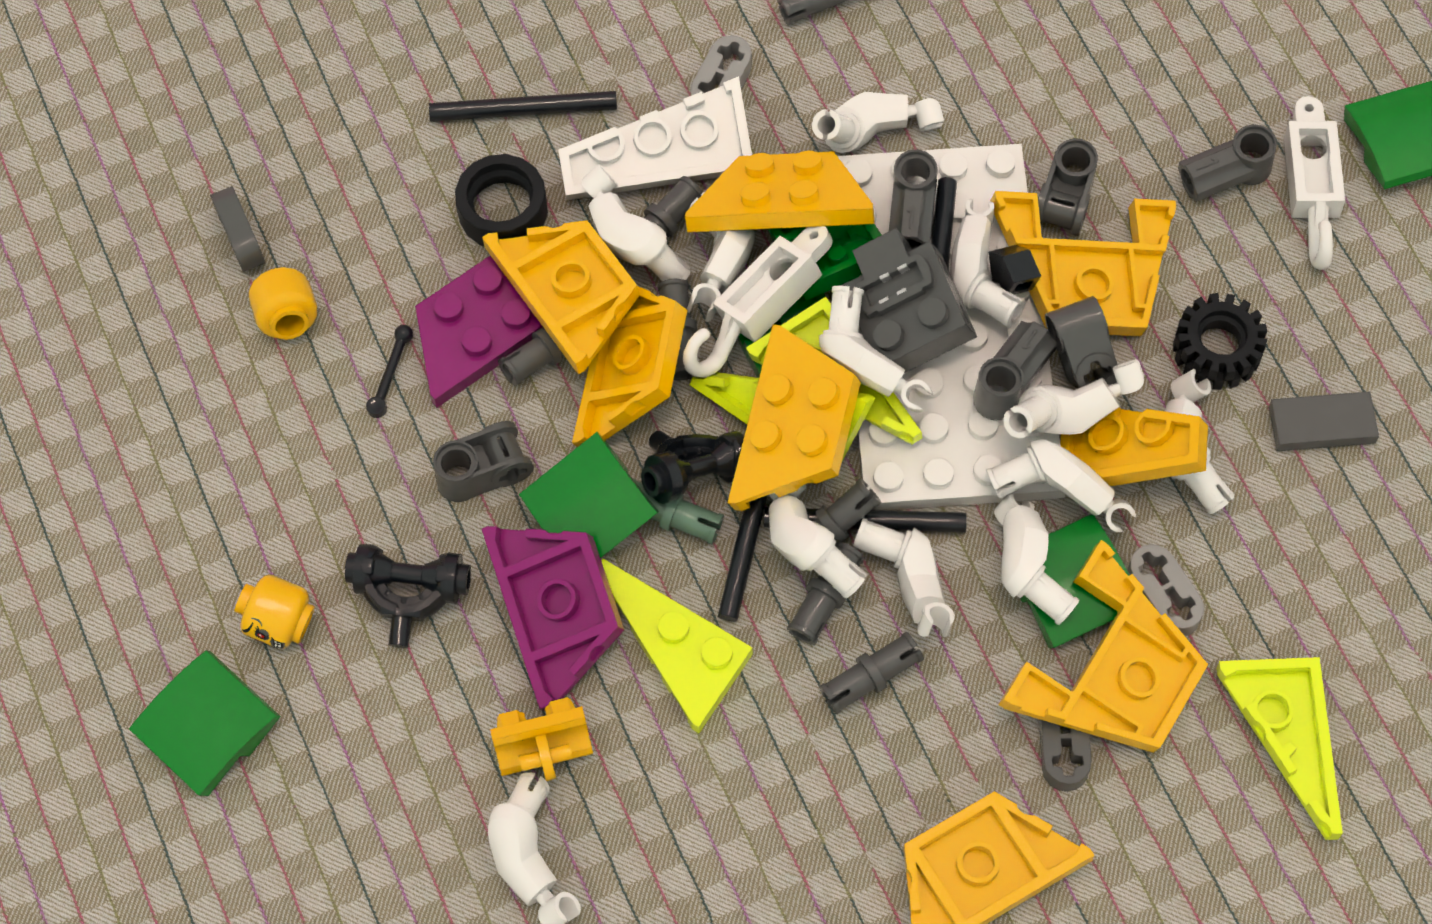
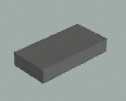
[1269,391,1379,451]

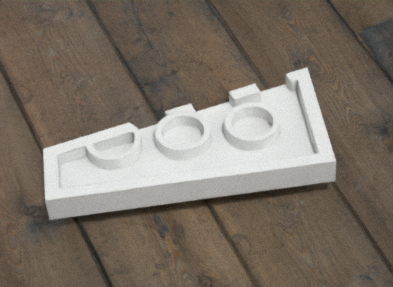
[558,76,752,200]

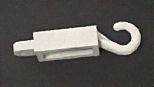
[1284,96,1345,270]
[682,226,833,378]

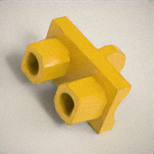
[490,697,593,781]

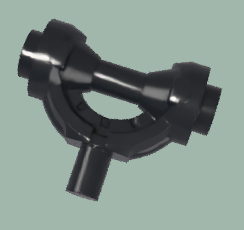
[641,431,744,504]
[345,544,471,648]

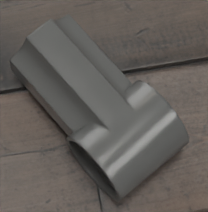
[1178,124,1277,202]
[889,149,938,250]
[973,321,1057,420]

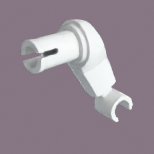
[581,164,690,281]
[819,286,933,413]
[1003,359,1144,438]
[1165,369,1235,514]
[769,484,867,598]
[853,517,955,637]

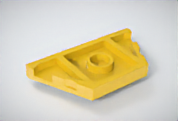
[685,150,875,232]
[482,220,639,375]
[572,286,687,447]
[727,325,861,511]
[904,791,1094,924]

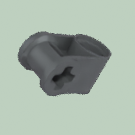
[1038,138,1098,237]
[1045,296,1118,389]
[433,421,534,502]

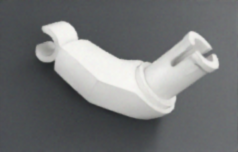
[812,92,944,153]
[687,192,755,322]
[950,199,1025,328]
[986,439,1136,532]
[994,493,1079,625]
[488,772,581,924]

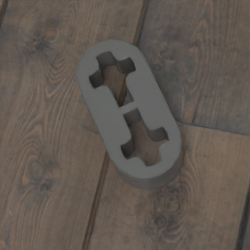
[210,186,265,272]
[1039,690,1092,792]

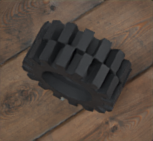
[1173,293,1267,390]

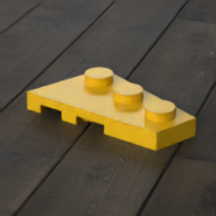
[1060,407,1208,486]

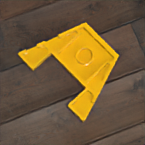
[990,191,1176,336]
[998,540,1208,753]

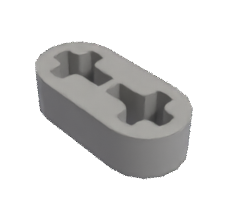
[690,35,752,96]
[1128,544,1204,636]

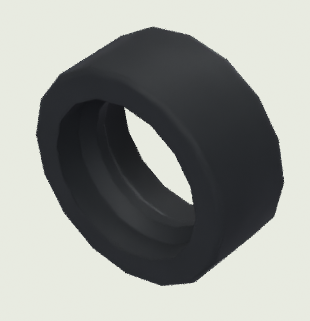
[455,154,548,247]

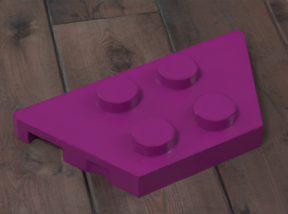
[415,256,544,408]
[481,526,624,712]

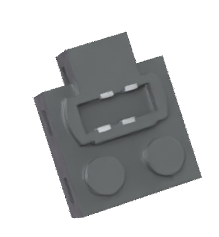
[842,228,977,373]

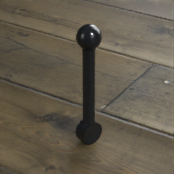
[366,325,413,418]

